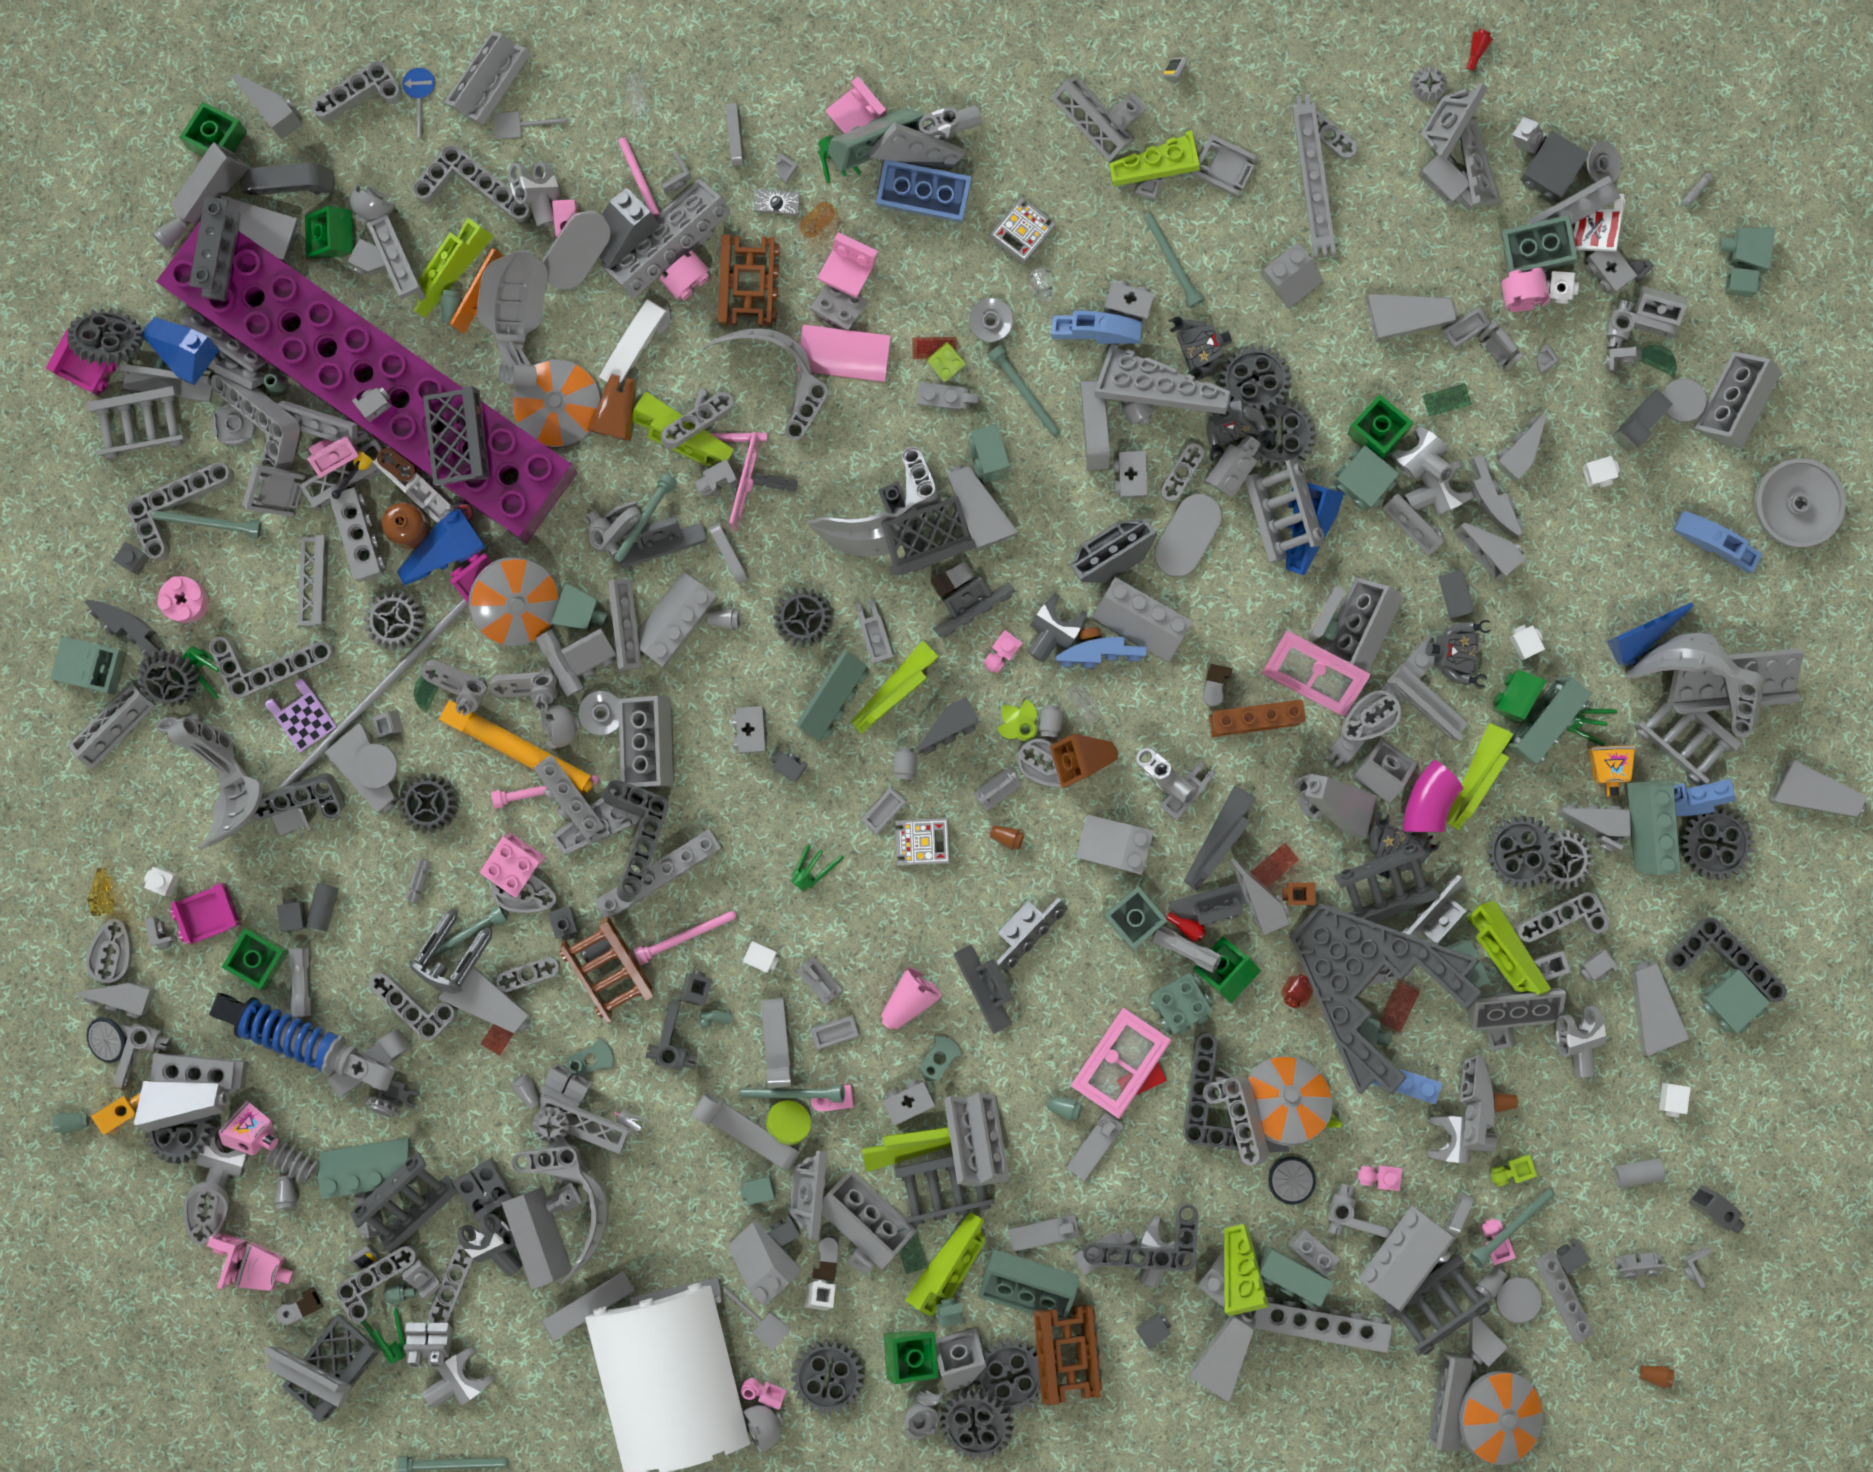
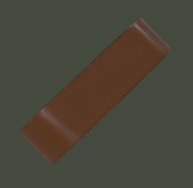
[377,448,416,483]

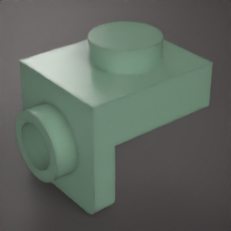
[936,1298,963,1327]

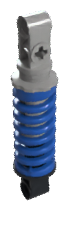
[209,993,396,1091]

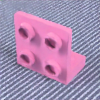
[826,77,887,134]
[818,232,878,298]
[480,832,547,897]
[207,1233,246,1290]

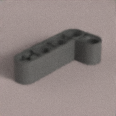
[243,163,333,195]
[253,773,345,820]

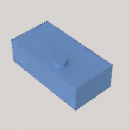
[876,160,972,223]

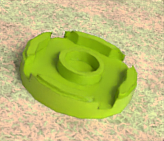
[766,1100,811,1145]

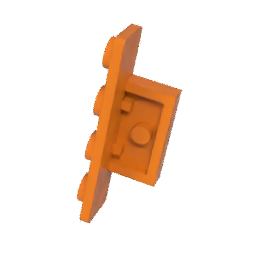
[450,248,504,334]

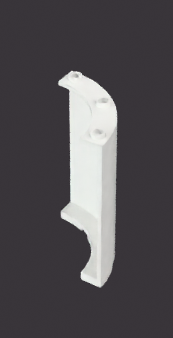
[585,1283,750,1472]

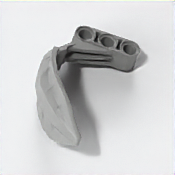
[477,250,548,386]
[703,329,829,440]
[808,447,940,557]
[1626,633,1764,738]
[168,717,263,850]
[511,1145,609,1284]

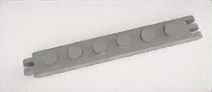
[1292,94,1336,259]
[1326,634,1436,768]

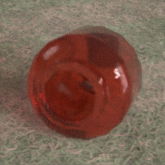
[1281,974,1314,1009]

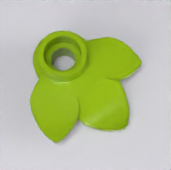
[997,699,1037,741]

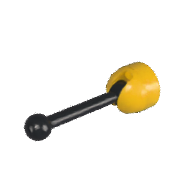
[332,451,373,499]

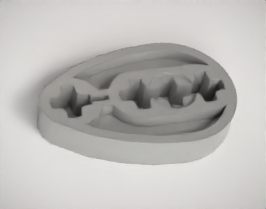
[1341,690,1401,741]
[1017,739,1074,788]
[492,874,557,913]
[86,919,132,983]
[183,1182,230,1245]

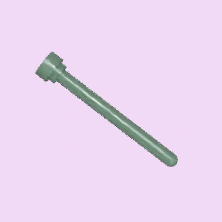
[1144,212,1205,308]
[987,345,1059,436]
[615,473,677,562]
[150,511,261,538]
[412,905,508,961]
[739,1084,845,1103]
[1470,1189,1554,1268]
[398,1456,509,1472]

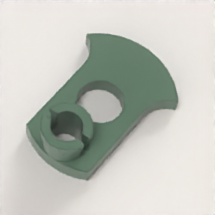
[919,1036,962,1081]
[567,1038,613,1076]

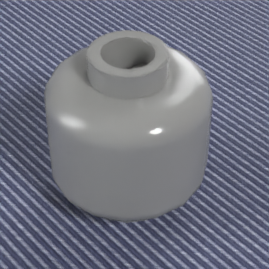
[1121,401,1154,425]

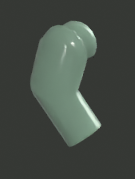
[699,1010,732,1027]

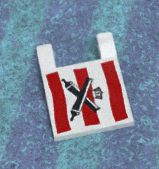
[1574,194,1626,252]

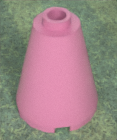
[881,967,941,1030]

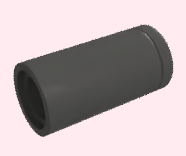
[305,883,339,932]

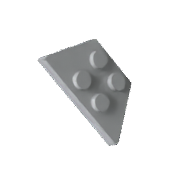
[1421,83,1488,161]
[789,1151,827,1240]

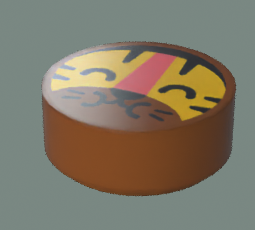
[1079,627,1102,642]

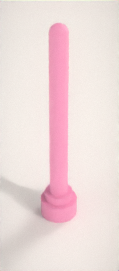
[491,775,599,809]
[634,911,736,966]

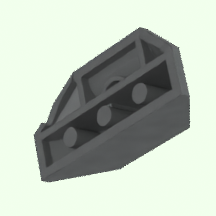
[1070,519,1157,583]

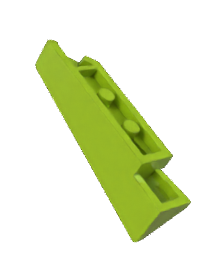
[414,217,494,318]
[632,392,734,466]
[851,641,938,734]
[1447,723,1514,830]
[1467,901,1551,995]
[862,1127,951,1172]
[905,1212,985,1317]

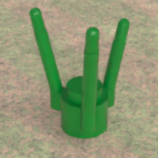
[818,136,861,183]
[183,646,232,699]
[1567,709,1617,746]
[791,845,844,892]
[361,1309,406,1364]

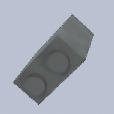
[1520,131,1588,203]

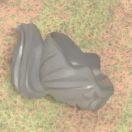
[904,1389,944,1440]

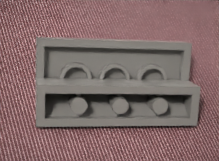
[444,31,531,125]
[944,1092,1009,1187]
[501,1187,571,1290]

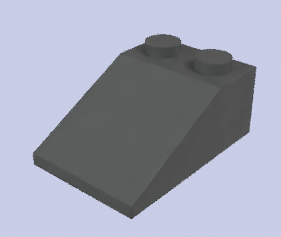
[599,187,660,269]

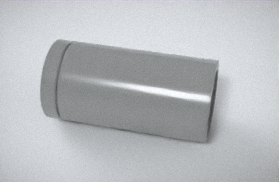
[1613,1158,1665,1189]

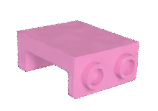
[308,435,359,478]

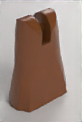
[587,374,635,441]

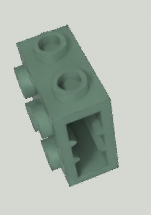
[1334,446,1399,511]
[1700,969,1770,1033]
[1149,972,1213,1035]

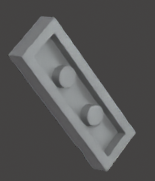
[1383,493,1444,556]
[1066,1112,1124,1181]
[1009,1214,1080,1252]

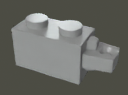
[1418,155,1474,210]
[1206,435,1260,498]

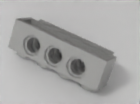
[329,488,386,583]
[150,1052,248,1093]

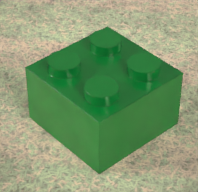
[179,101,247,157]
[1347,394,1414,460]
[221,928,289,990]

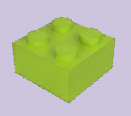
[927,342,966,382]

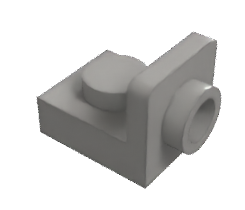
[1606,347,1642,374]
[144,917,177,949]
[401,1259,441,1300]

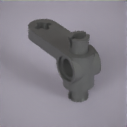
[646,999,697,1071]

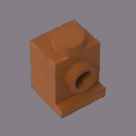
[1282,882,1316,905]

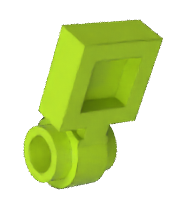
[1490,1154,1537,1187]

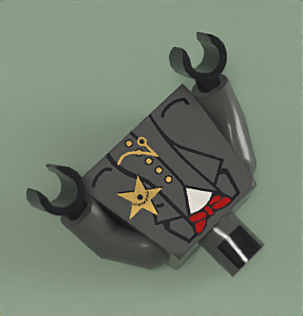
[1168,316,1232,381]
[1206,400,1276,462]
[1426,620,1491,689]
[1369,812,1441,880]

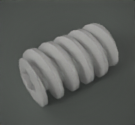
[266,1140,318,1184]

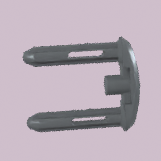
[410,909,493,994]

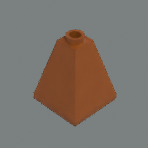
[1050,734,1118,789]

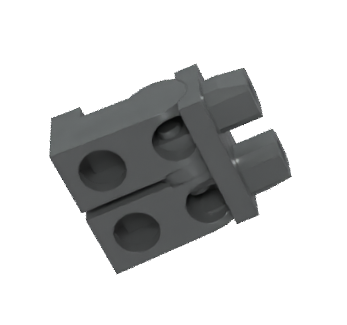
[452,1157,514,1227]

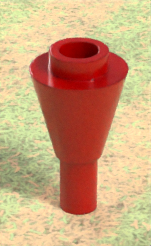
[1466,29,1493,72]
[1166,912,1206,943]

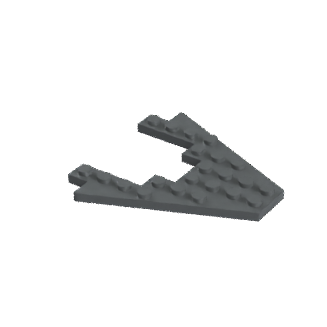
[1290,904,1483,1094]

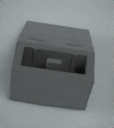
[917,697,979,756]

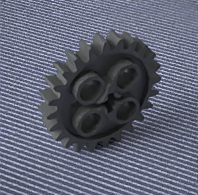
[67,308,143,366]
[1219,345,1292,413]
[1252,400,1317,471]
[1679,808,1755,880]
[1486,815,1560,889]
[145,1116,216,1164]
[975,1338,1041,1414]
[791,1339,865,1415]
[939,1388,1014,1461]

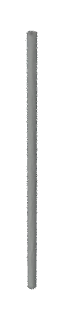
[280,598,469,787]

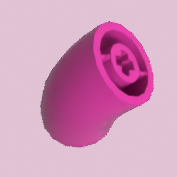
[1403,760,1464,832]

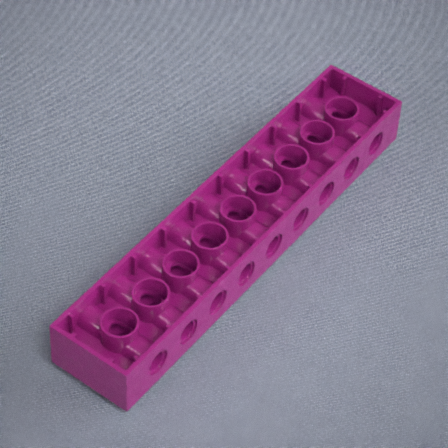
[156,222,578,544]

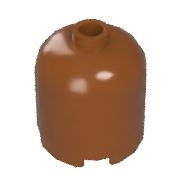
[382,502,431,550]

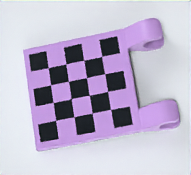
[265,679,336,752]

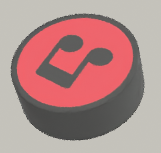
[450,501,473,521]

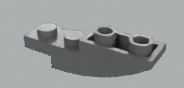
[878,481,935,573]
[84,599,161,656]

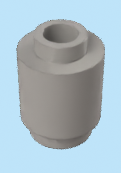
[1039,705,1063,738]
[894,747,917,780]

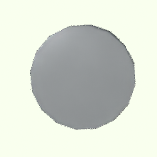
[1662,378,1706,423]
[211,403,256,446]
[352,744,398,789]
[1495,1277,1542,1323]

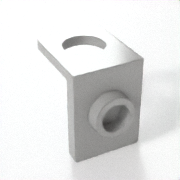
[661,152,691,194]
[272,807,311,835]
[1595,836,1624,853]
[1682,1246,1713,1288]
[847,1248,874,1276]

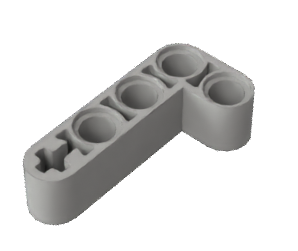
[312,61,403,122]
[1080,380,1110,471]
[1514,892,1609,942]
[369,973,457,1040]
[761,998,793,1089]
[326,1029,412,1098]
[1203,1076,1269,1166]
[336,1244,419,1322]

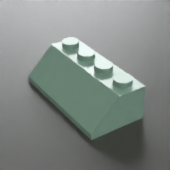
[828,108,923,172]
[796,650,869,742]
[1505,677,1592,764]
[1627,780,1681,875]
[318,1137,415,1199]
[978,1249,1080,1319]

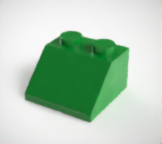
[305,206,354,259]
[1492,670,1547,723]
[1193,936,1261,1004]
[883,1331,938,1385]

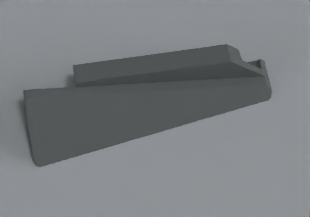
[1184,786,1256,891]

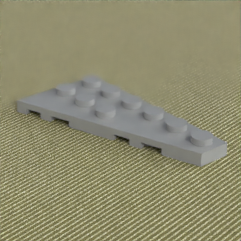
[1094,344,1231,414]

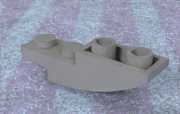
[1470,454,1523,538]
[1460,1055,1495,1150]

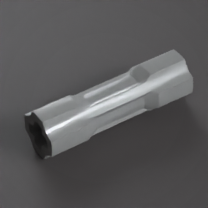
[536,630,585,698]
[1153,925,1222,973]
[289,948,311,1017]

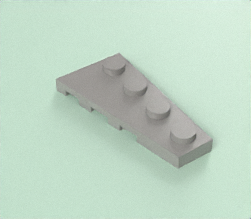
[1461,119,1501,206]
[868,122,965,169]
[551,789,641,855]

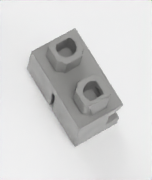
[695,459,740,498]
[539,1063,593,1118]
[403,1323,454,1368]

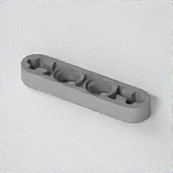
[661,392,733,449]
[428,1244,474,1323]

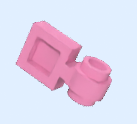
[983,630,1023,674]
[1357,1165,1402,1191]
[1481,1218,1516,1265]
[741,1378,787,1410]

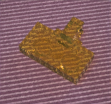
[87,868,115,916]

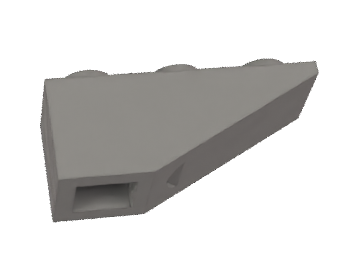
[1495,414,1547,482]
[1558,805,1631,840]
[77,983,155,1018]

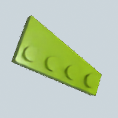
[1109,130,1200,187]
[1224,1224,1269,1316]

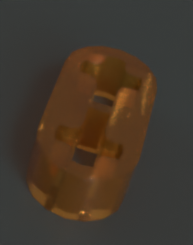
[800,202,835,238]

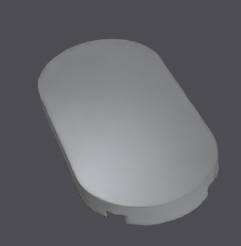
[542,210,610,289]
[1155,494,1221,577]

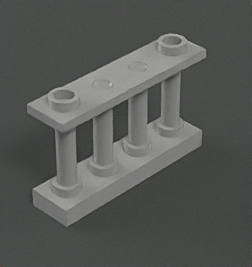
[86,386,189,459]
[1245,460,1325,562]
[1634,686,1742,785]

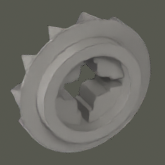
[1411,66,1447,102]
[365,1097,401,1118]
[532,1107,569,1144]

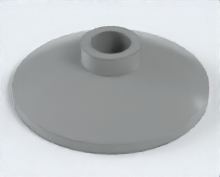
[1587,141,1620,183]
[969,298,1013,342]
[579,691,619,735]

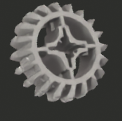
[363,590,424,651]
[1533,829,1594,890]

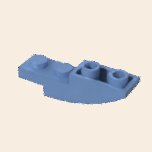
[1051,311,1142,344]
[1673,511,1762,574]
[1055,637,1146,668]
[1674,779,1736,816]
[1348,1069,1443,1104]

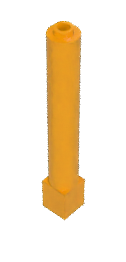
[439,700,594,795]

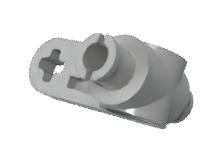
[1606,300,1678,349]
[585,507,642,559]
[421,660,487,715]
[490,667,557,711]
[113,1023,171,1091]
[1327,1183,1394,1238]

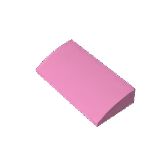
[798,325,891,382]

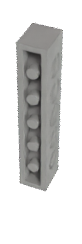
[595,829,723,919]
[1252,1296,1392,1353]

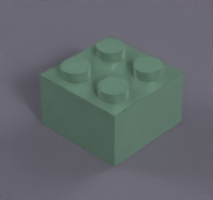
[1103,886,1168,950]

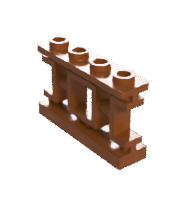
[718,235,780,328]
[1208,699,1306,737]
[1033,1304,1102,1406]

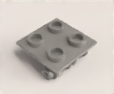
[810,284,868,331]

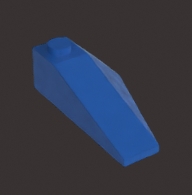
[142,317,220,385]
[1286,482,1344,575]
[397,507,485,585]
[1607,602,1694,667]

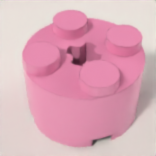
[659,250,710,301]
[1501,268,1550,312]
[157,576,209,624]

